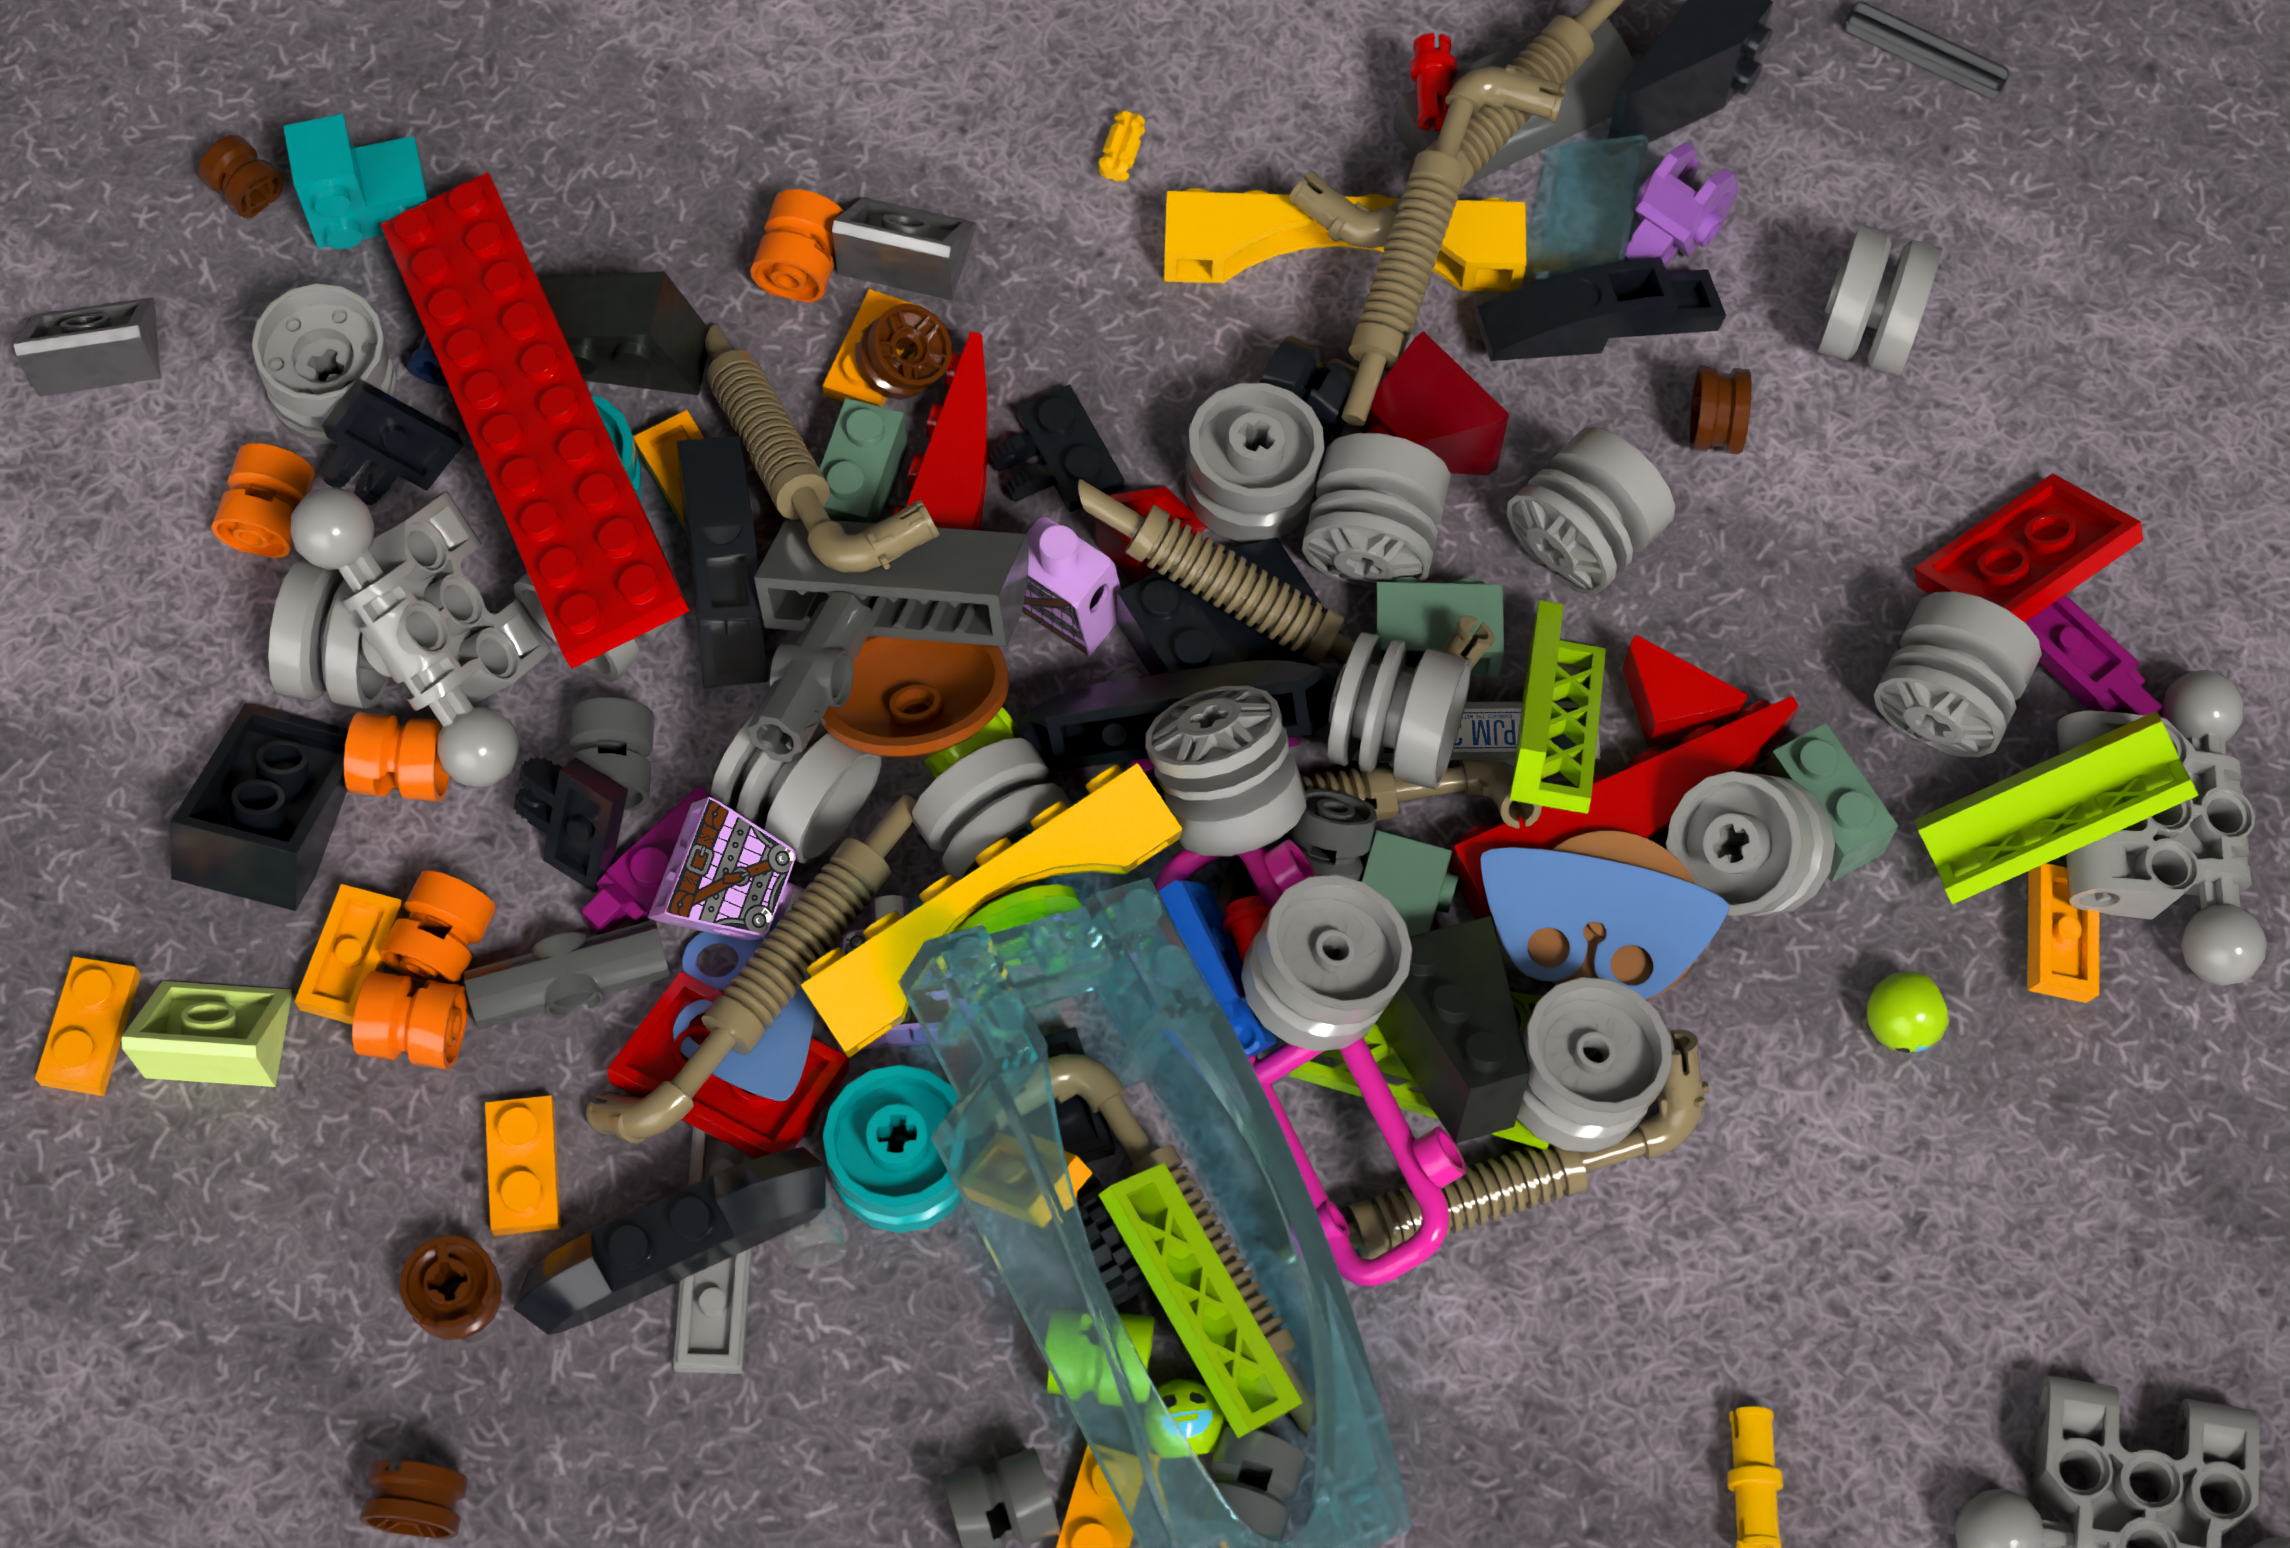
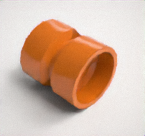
[750,189,844,303]
[211,443,316,558]
[344,712,450,802]
[378,870,497,984]
[352,970,469,1070]

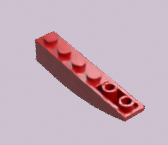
[892,331,989,531]
[1448,695,1799,929]

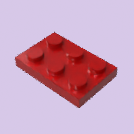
[1914,473,2143,622]
[607,971,849,1159]

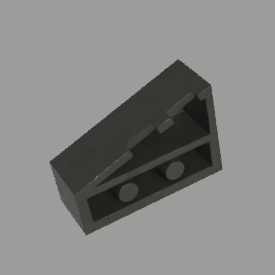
[539,271,709,396]
[1376,916,1530,1144]

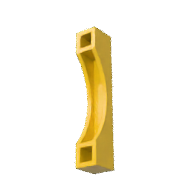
[1164,188,1526,292]
[801,763,1182,1058]

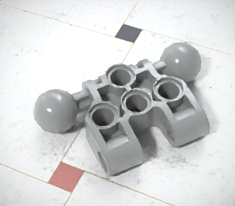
[290,487,551,788]
[2057,669,2267,986]
[1955,1375,2290,1548]

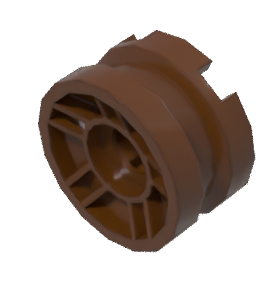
[855,303,952,400]
[1689,365,1752,455]
[400,1235,502,1340]
[359,1460,468,1539]

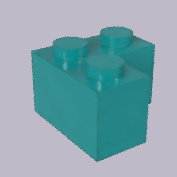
[283,114,430,249]

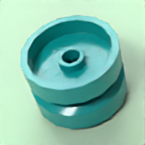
[823,1065,976,1233]

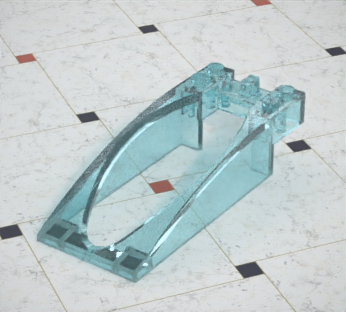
[898,878,1412,1548]

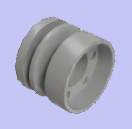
[252,283,398,445]
[1507,427,1675,595]
[1302,433,1451,588]
[1873,591,2042,757]
[1327,631,1472,790]
[1146,686,1306,856]
[711,710,881,865]

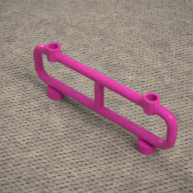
[1151,840,1466,1287]

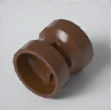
[198,135,284,218]

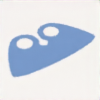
[1480,847,1729,999]
[673,918,816,1101]

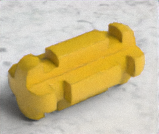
[1098,110,1145,182]

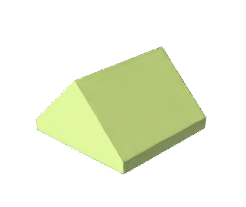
[122,981,292,1087]

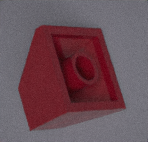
[1361,331,1509,476]

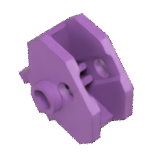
[1624,141,1739,268]

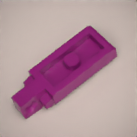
[2025,595,2162,716]
[581,786,712,935]

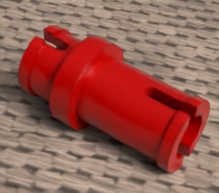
[1410,33,1457,131]

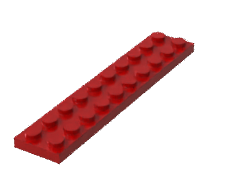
[380,172,690,669]

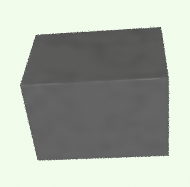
[832,197,977,300]
[14,297,161,397]

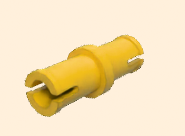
[1727,1406,1783,1548]

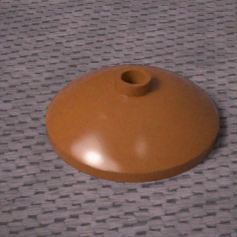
[821,636,1009,758]

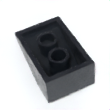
[1604,0,1773,159]
[1117,537,1341,675]
[170,703,348,911]

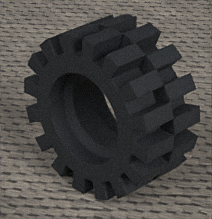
[1054,1177,1151,1311]

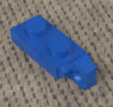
[1158,879,1277,1061]

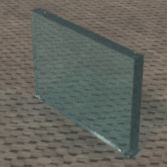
[1524,135,1649,279]

